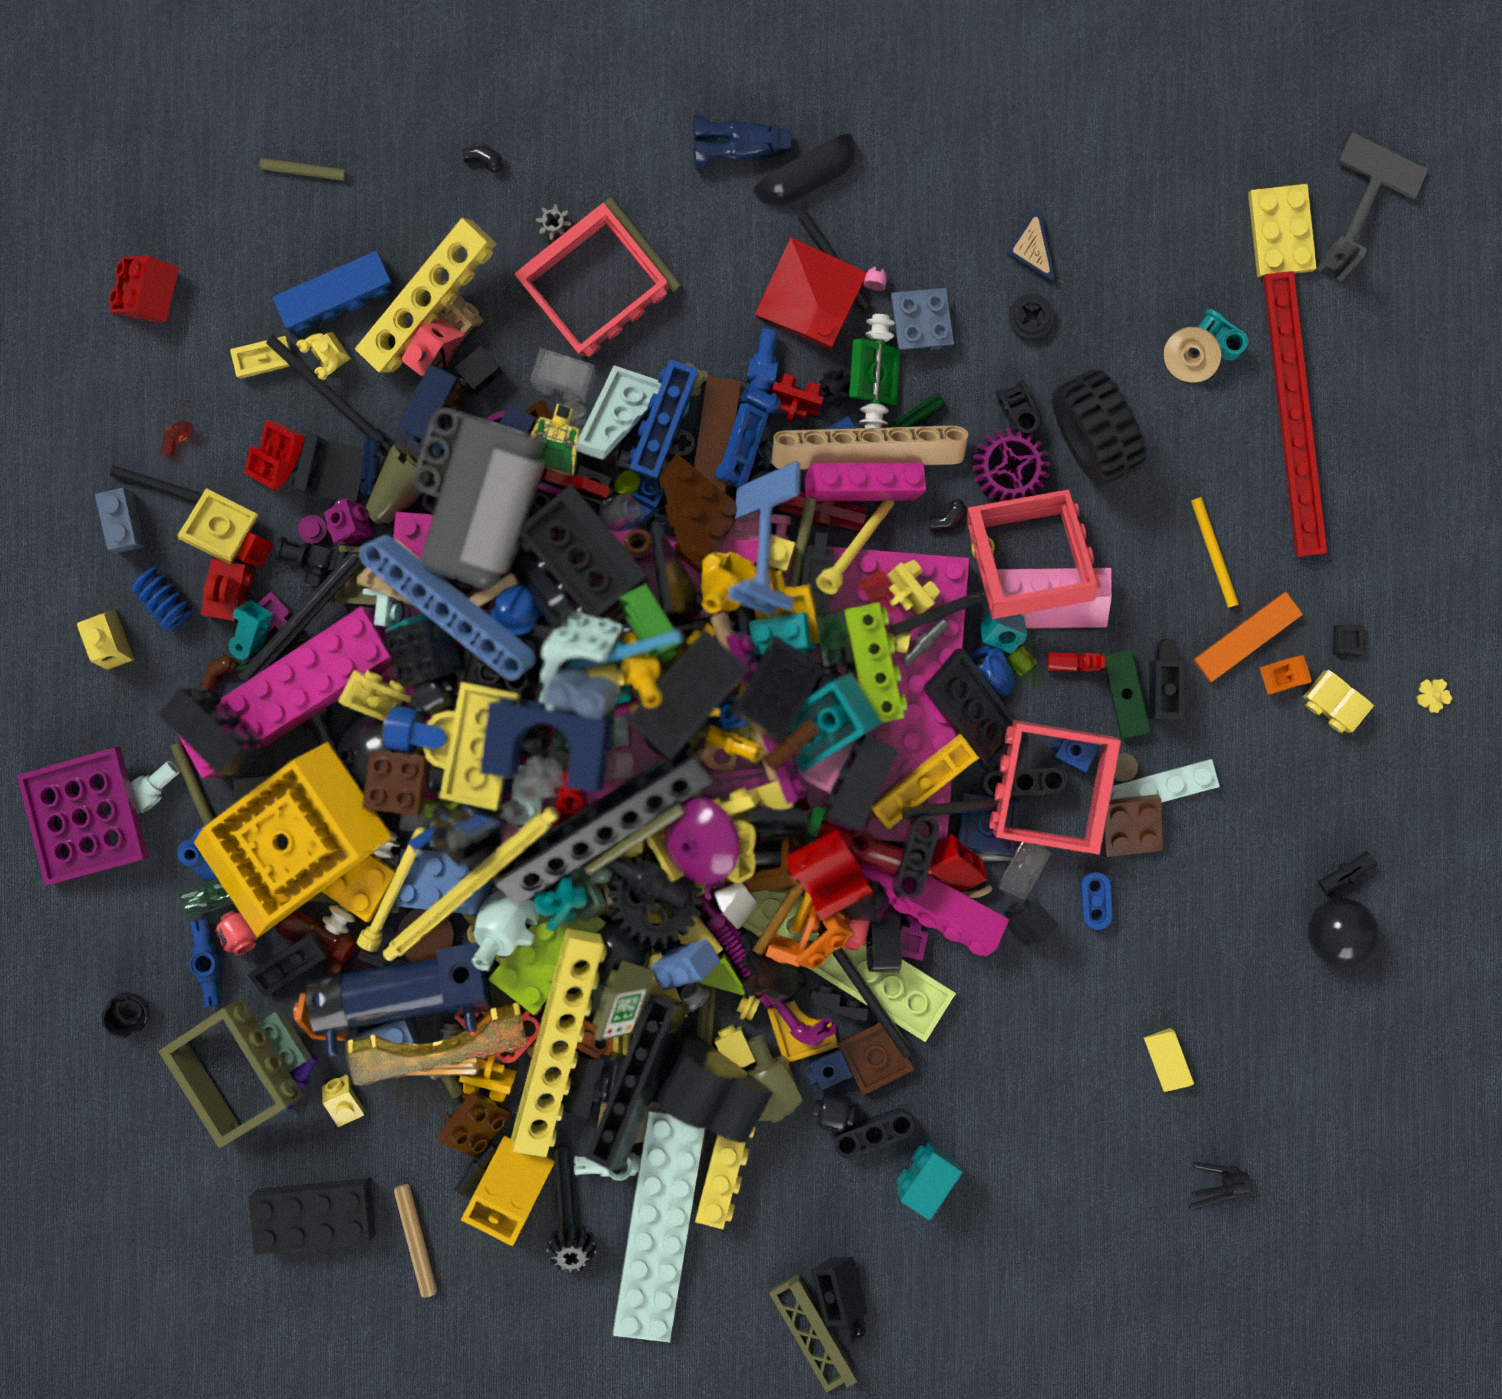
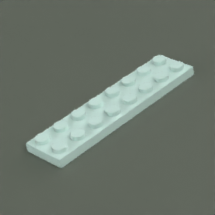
[613,1109,705,1342]

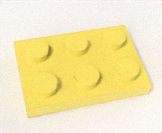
[1248,184,1316,277]

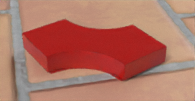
[540,469,610,499]

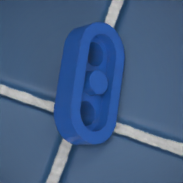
[1080,872,1112,930]

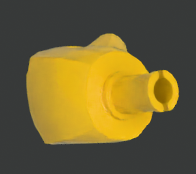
[702,552,757,613]

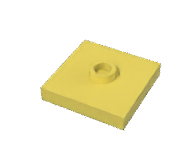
[178,488,258,565]

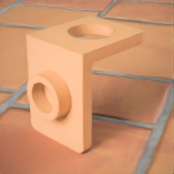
[697,742,737,772]

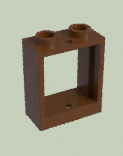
[725,835,805,893]

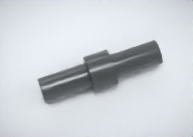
[901,618,950,667]

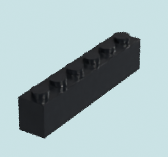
[585,994,689,1170]

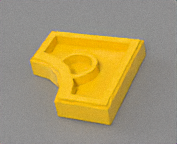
[767,1000,838,1063]

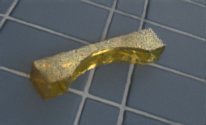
[346,1003,527,1085]

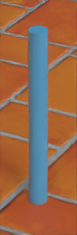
[568,630,683,670]

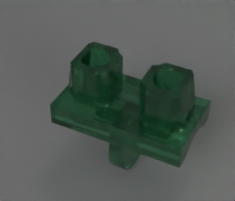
[815,610,853,667]
[178,879,234,918]

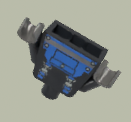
[432,800,523,867]

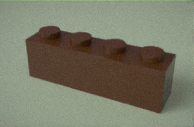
[694,376,745,493]

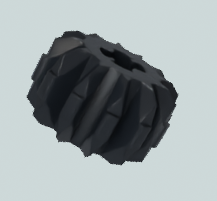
[547,1223,596,1273]

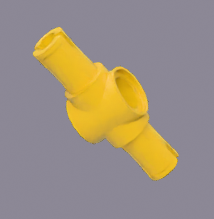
[620,633,661,708]

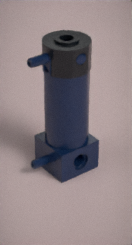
[306,942,493,1057]

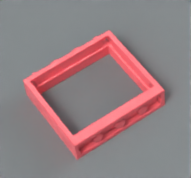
[514,202,669,359]
[967,490,1101,619]
[989,720,1121,854]

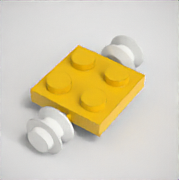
[322,830,400,935]

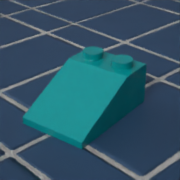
[787,673,882,773]

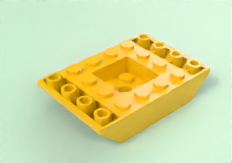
[194,742,394,937]

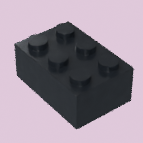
[158,688,267,775]
[824,735,899,831]

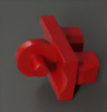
[772,373,824,423]

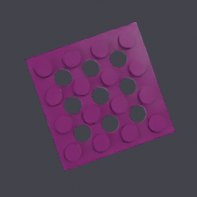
[17,746,149,886]

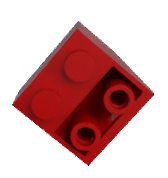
[109,256,179,322]

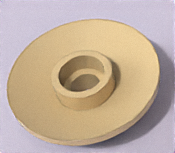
[1164,327,1222,383]

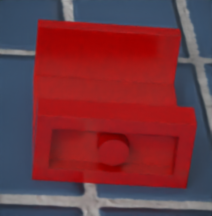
[785,830,873,920]

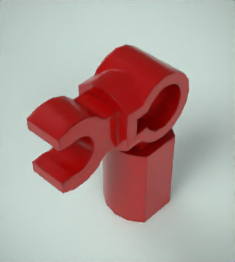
[1046,653,1106,672]

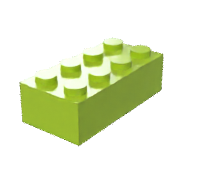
[488,913,606,1015]

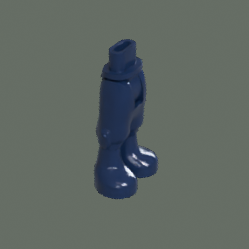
[693,115,791,170]

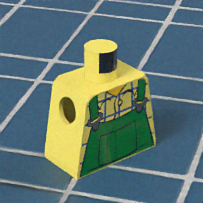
[532,404,581,476]

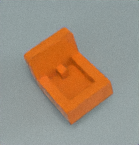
[1259,655,1311,695]

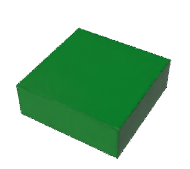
[801,806,825,843]

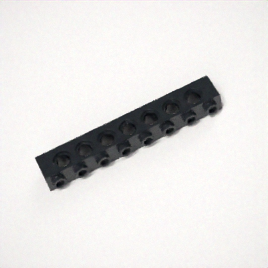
[494,742,713,906]

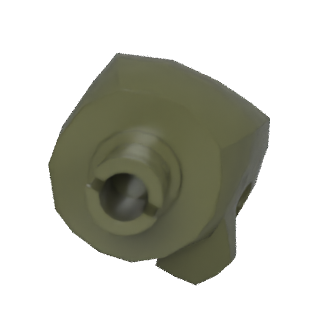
[746,1035,803,1123]

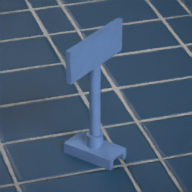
[728,461,801,617]

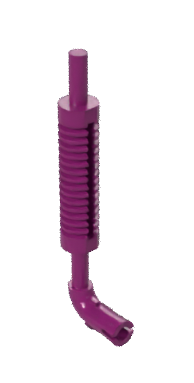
[695,894,836,1046]

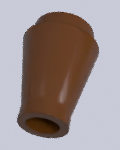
[623,529,653,561]

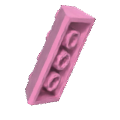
[997,568,1112,629]

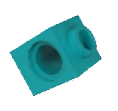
[980,611,1027,654]

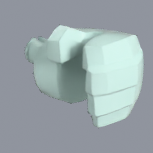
[472,892,539,970]

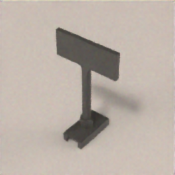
[1316,132,1428,281]

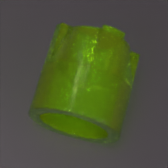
[1007,645,1037,676]

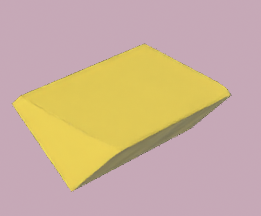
[1144,1028,1194,1092]

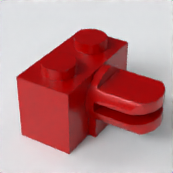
[201,559,254,622]

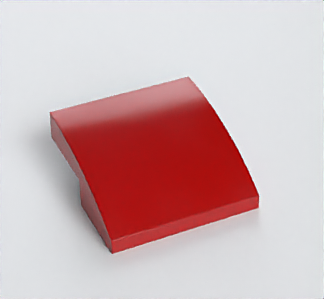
[244,420,305,490]

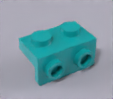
[749,612,817,658]

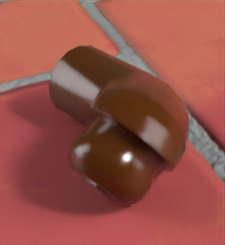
[200,655,238,691]

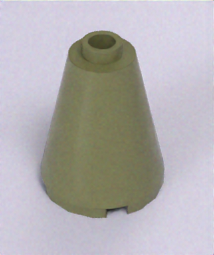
[366,443,436,524]

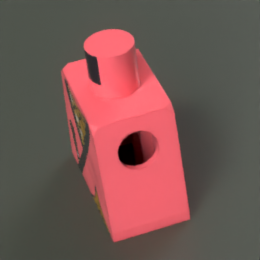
[402,318,466,377]

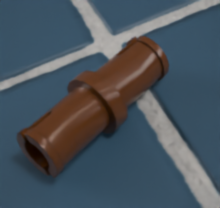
[763,719,820,772]

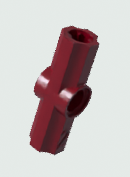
[779,490,868,532]
[813,820,904,875]

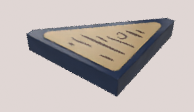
[1007,208,1055,282]

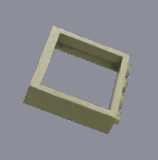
[158,997,304,1149]

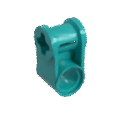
[1198,309,1248,360]

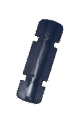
[360,439,380,496]

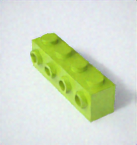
[843,603,907,723]

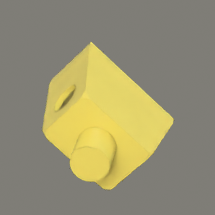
[77,609,134,670]

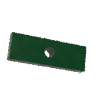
[1102,649,1151,739]

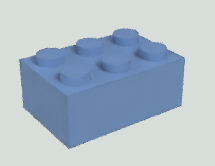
[396,849,491,914]

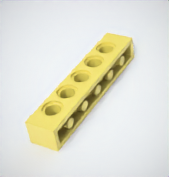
[355,218,497,373]

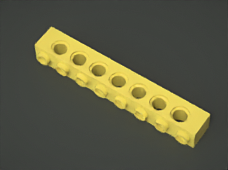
[511,928,606,1157]

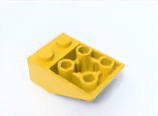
[461,1135,554,1246]

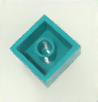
[896,1141,962,1221]

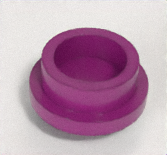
[298,515,328,544]

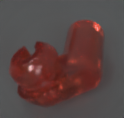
[160,420,193,457]

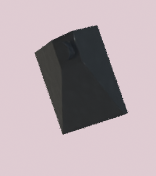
[650,522,703,621]
[454,610,554,705]

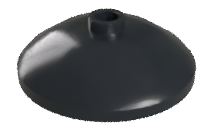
[336,714,395,793]

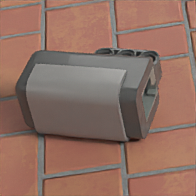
[414,408,547,589]

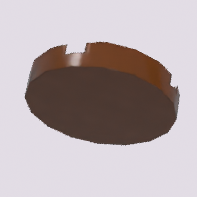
[397,909,455,961]

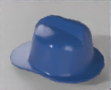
[490,583,542,636]

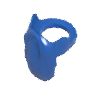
[969,645,1015,697]

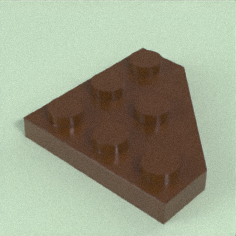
[659,454,736,574]

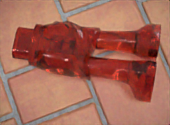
[271,910,357,975]

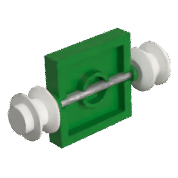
[849,314,900,429]

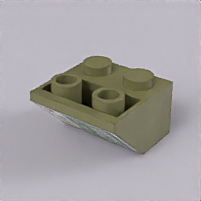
[593,960,655,1040]

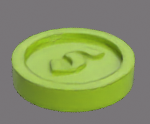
[614,469,641,496]

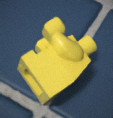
[296,332,351,380]

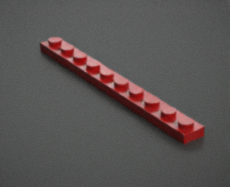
[1263,271,1327,557]

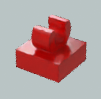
[236,532,273,569]

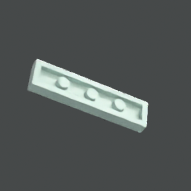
[1110,759,1220,803]

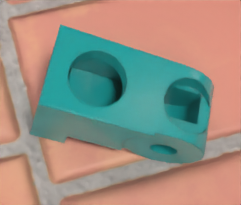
[229,600,274,660]

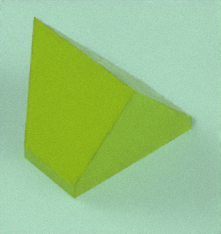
[697,951,745,996]

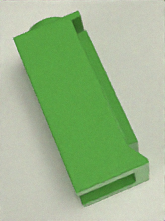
[619,584,682,664]

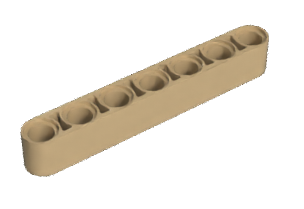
[772,426,968,469]

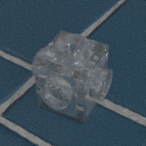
[518,755,564,800]

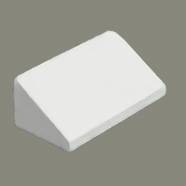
[715,882,758,929]

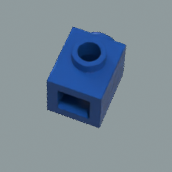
[1051,737,1099,772]

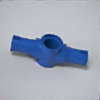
[747,328,779,411]
[189,919,223,1007]

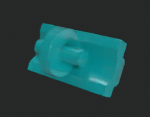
[533,877,587,931]

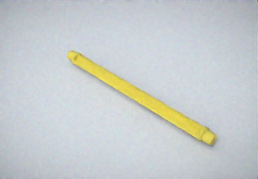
[383,807,559,961]

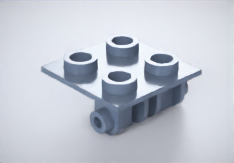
[891,288,954,350]

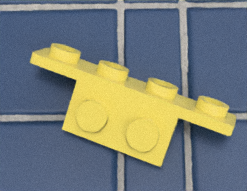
[710,780,794,823]

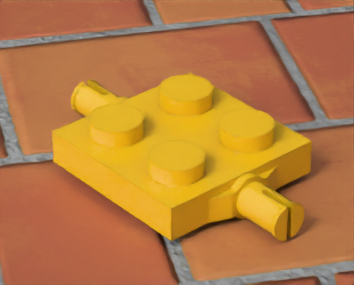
[755,570,823,644]

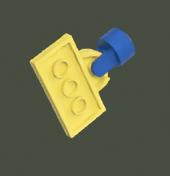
[382,682,521,810]

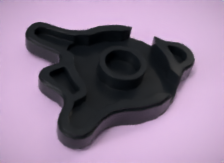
[740,930,806,1000]

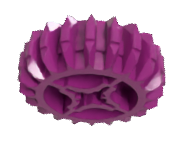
[972,428,1050,502]

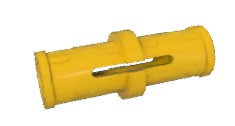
[705,725,763,763]

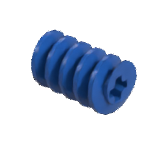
[131,566,193,631]

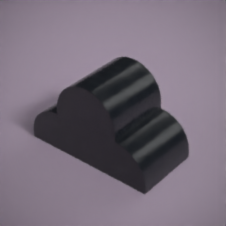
[657,1028,774,1143]

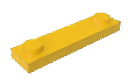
[871,734,979,830]

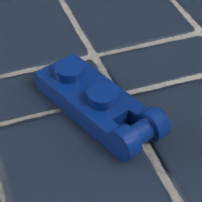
[716,403,769,488]

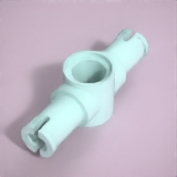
[106,761,180,817]
[574,1153,641,1181]

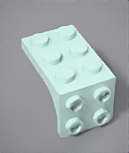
[539,612,622,710]

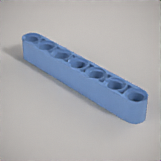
[360,535,535,680]

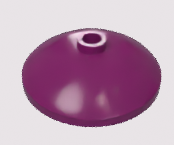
[663,797,740,884]

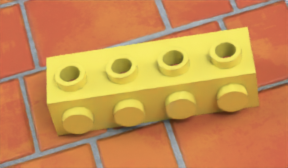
[695,1125,756,1229]

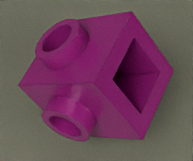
[324,499,373,546]

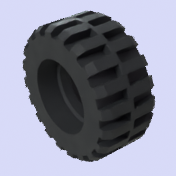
[1051,369,1147,486]

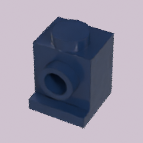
[806,1047,853,1091]

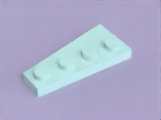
[576,366,661,459]

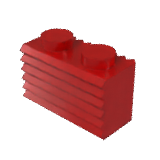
[928,834,987,893]

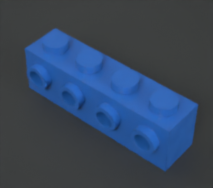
[627,359,699,482]

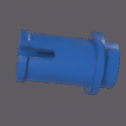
[742,384,780,415]

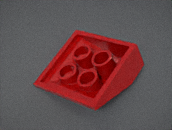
[755,237,867,351]

